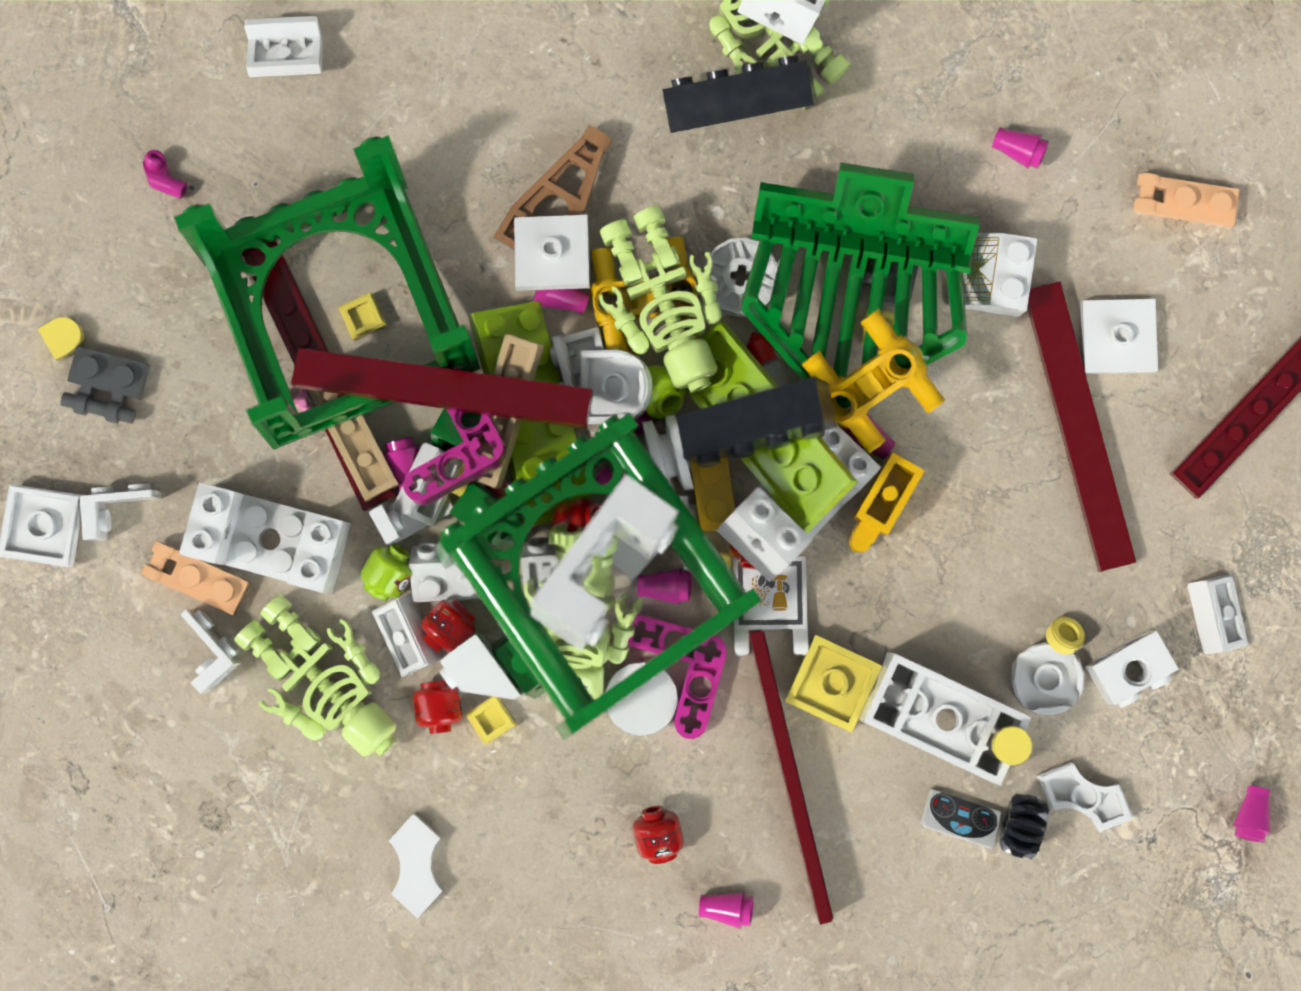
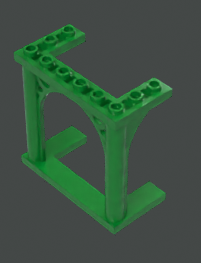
[174,135,480,450]
[437,413,762,740]

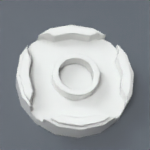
[1010,642,1085,715]
[606,662,678,736]

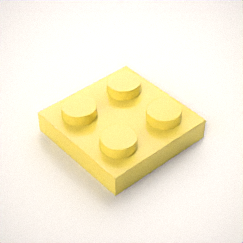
[784,634,882,733]

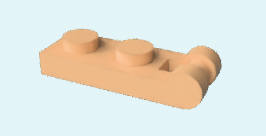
[1133,173,1240,227]
[141,540,251,615]

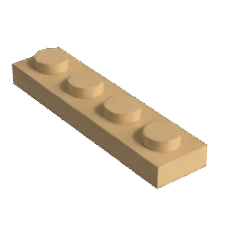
[475,334,544,488]
[307,389,399,502]

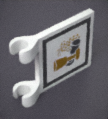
[733,556,808,657]

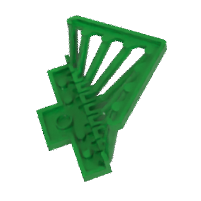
[741,162,980,409]

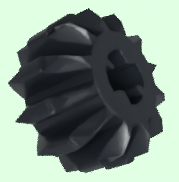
[999,793,1049,859]

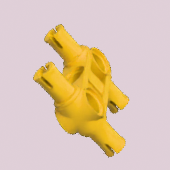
[591,236,699,352]
[801,309,945,454]

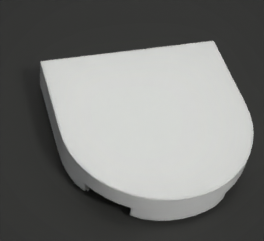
[580,350,653,425]

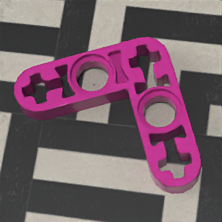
[403,369,507,505]
[628,615,727,739]

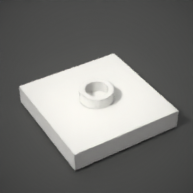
[514,215,590,291]
[1080,299,1158,374]
[0,484,83,567]

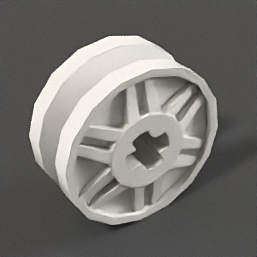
[703,237,778,318]
[642,414,694,491]

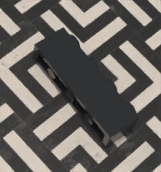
[662,54,818,133]
[677,376,837,468]

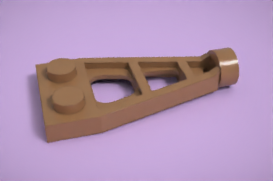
[493,125,613,251]

